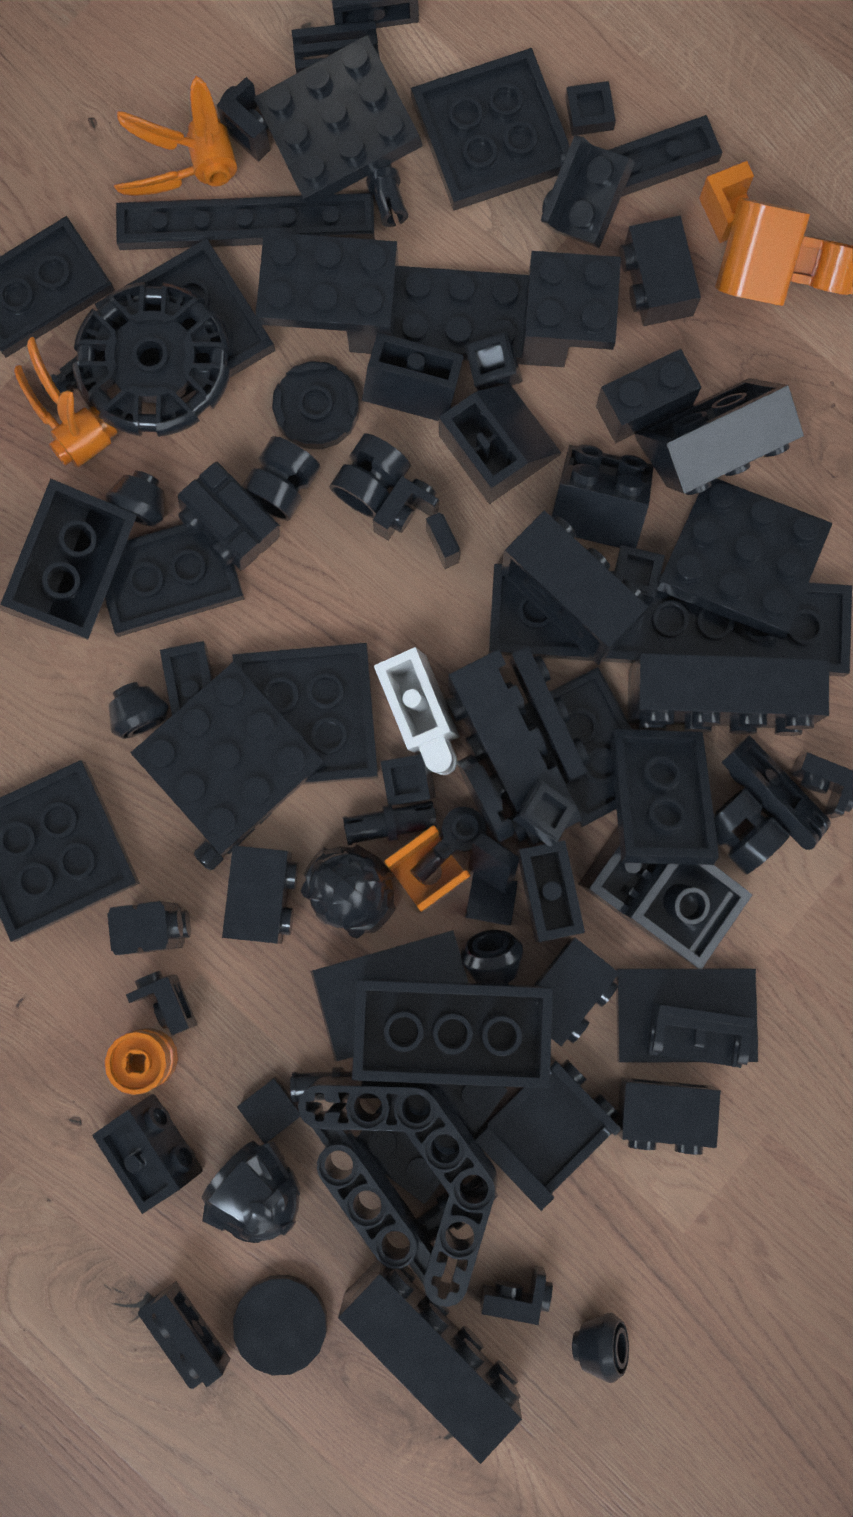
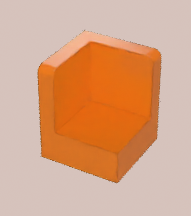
[699,161,754,243]

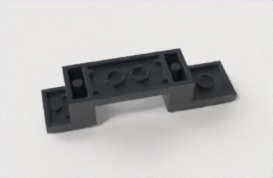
[255,232,621,367]

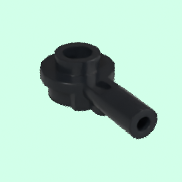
[410,806,487,883]

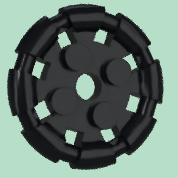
[73,282,232,437]

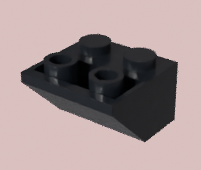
[439,383,561,504]
[551,445,654,548]

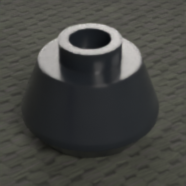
[105,470,164,527]
[109,682,169,739]
[460,930,523,984]
[572,1313,629,1383]

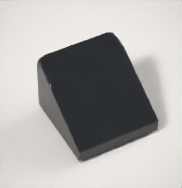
[465,331,523,391]
[465,873,518,926]

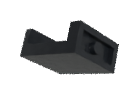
[474,1057,622,1211]

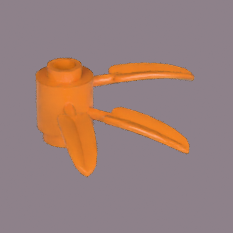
[114,76,237,196]
[14,337,118,468]

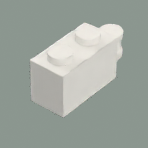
[374,647,460,775]

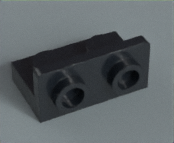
[541,135,635,248]
[92,1094,203,1214]
[138,1281,231,1389]

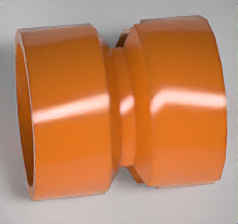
[105,1028,178,1095]

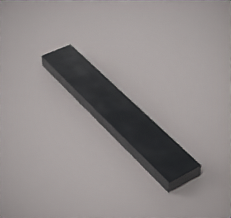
[116,193,375,250]

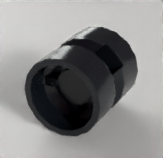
[329,433,411,518]
[242,436,321,521]
[714,787,790,875]

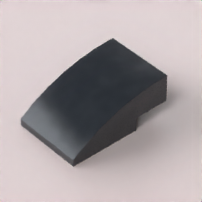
[578,828,753,970]
[310,930,468,1061]

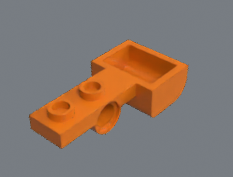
[715,197,853,306]

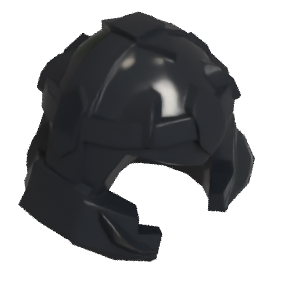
[301,844,396,939]
[201,1140,300,1243]

